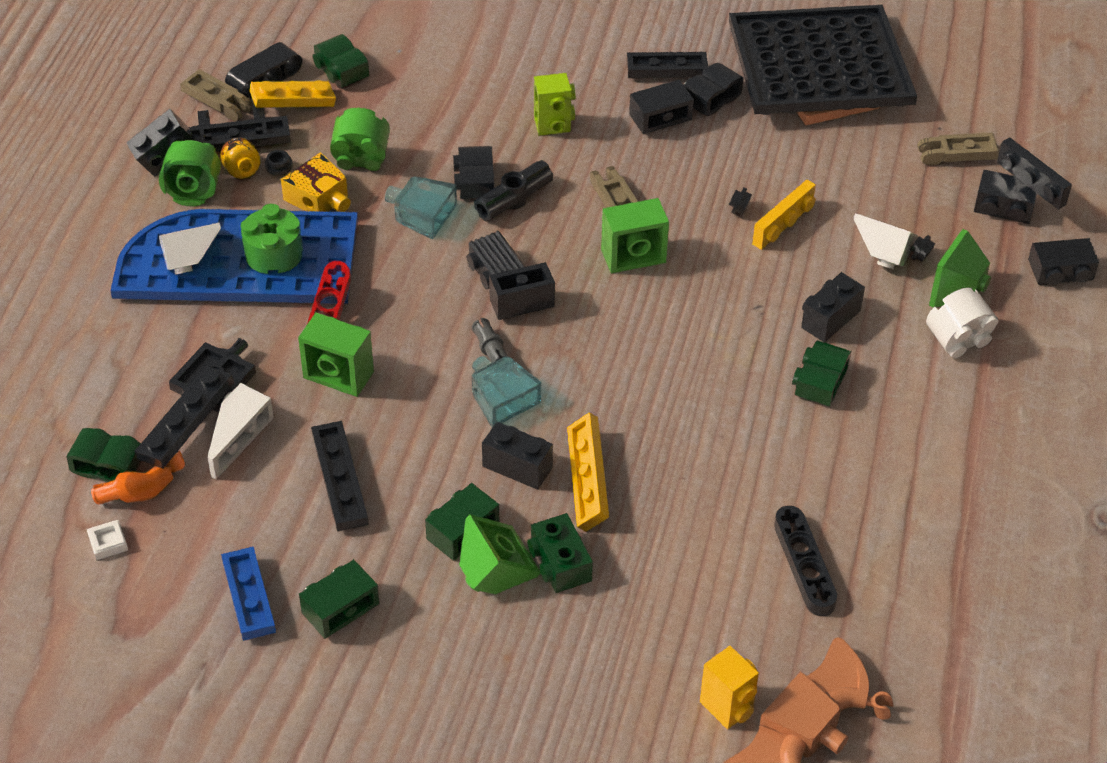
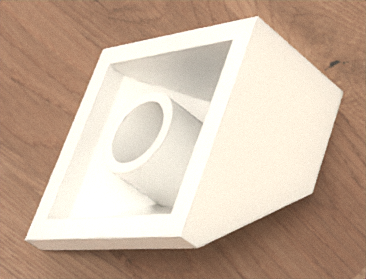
[854,213,918,269]
[159,222,221,275]

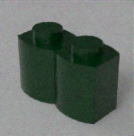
[312,34,370,88]
[792,340,852,407]
[66,428,141,482]

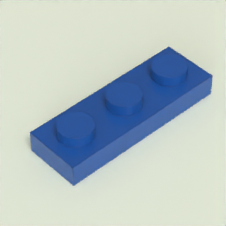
[221,547,276,641]

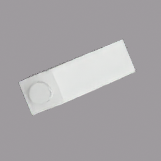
[207,383,274,479]

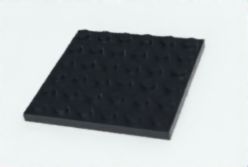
[729,4,917,115]

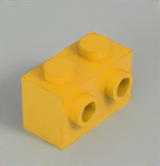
[700,646,759,730]

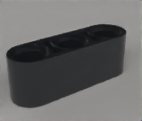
[225,42,303,99]

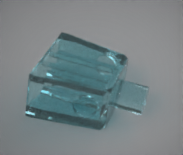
[385,176,457,239]
[471,356,541,427]

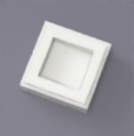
[87,520,128,560]

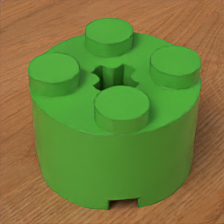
[330,108,390,171]
[159,140,221,206]
[241,204,303,274]

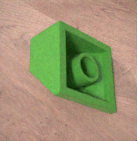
[929,229,991,307]
[459,514,541,594]

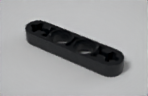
[774,505,837,616]

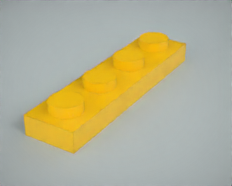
[567,412,609,532]

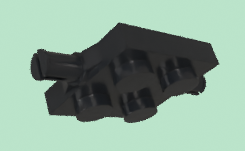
[168,338,256,413]

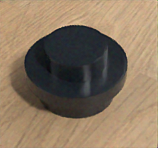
[264,150,293,175]
[729,187,752,215]
[910,235,936,262]

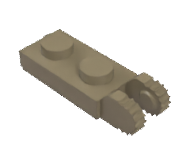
[180,69,253,122]
[917,132,999,166]
[589,166,638,208]

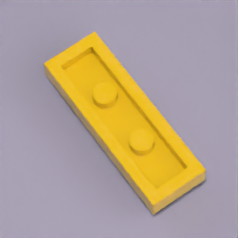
[249,80,336,108]
[752,180,816,250]

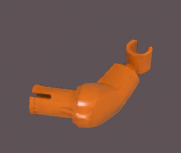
[91,451,185,505]

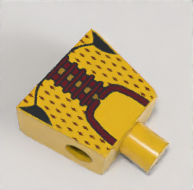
[281,152,351,212]

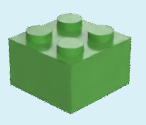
[601,198,669,274]
[298,313,374,397]

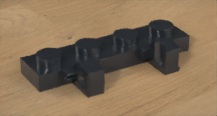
[189,105,291,152]

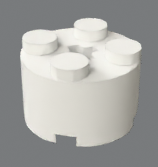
[926,288,999,359]

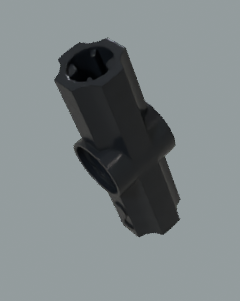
[474,160,553,221]

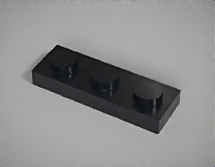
[627,52,708,79]
[997,137,1072,210]

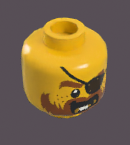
[220,137,261,179]

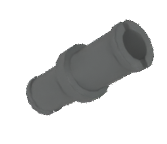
[471,318,511,371]

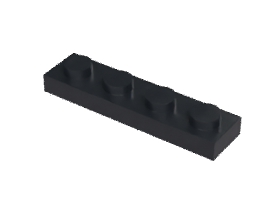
[135,366,234,469]
[311,421,369,532]

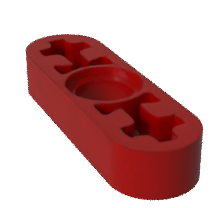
[307,261,351,324]

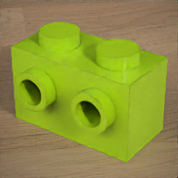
[534,73,576,136]

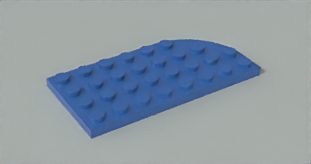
[110,209,358,304]

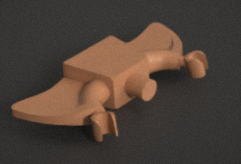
[723,637,893,763]

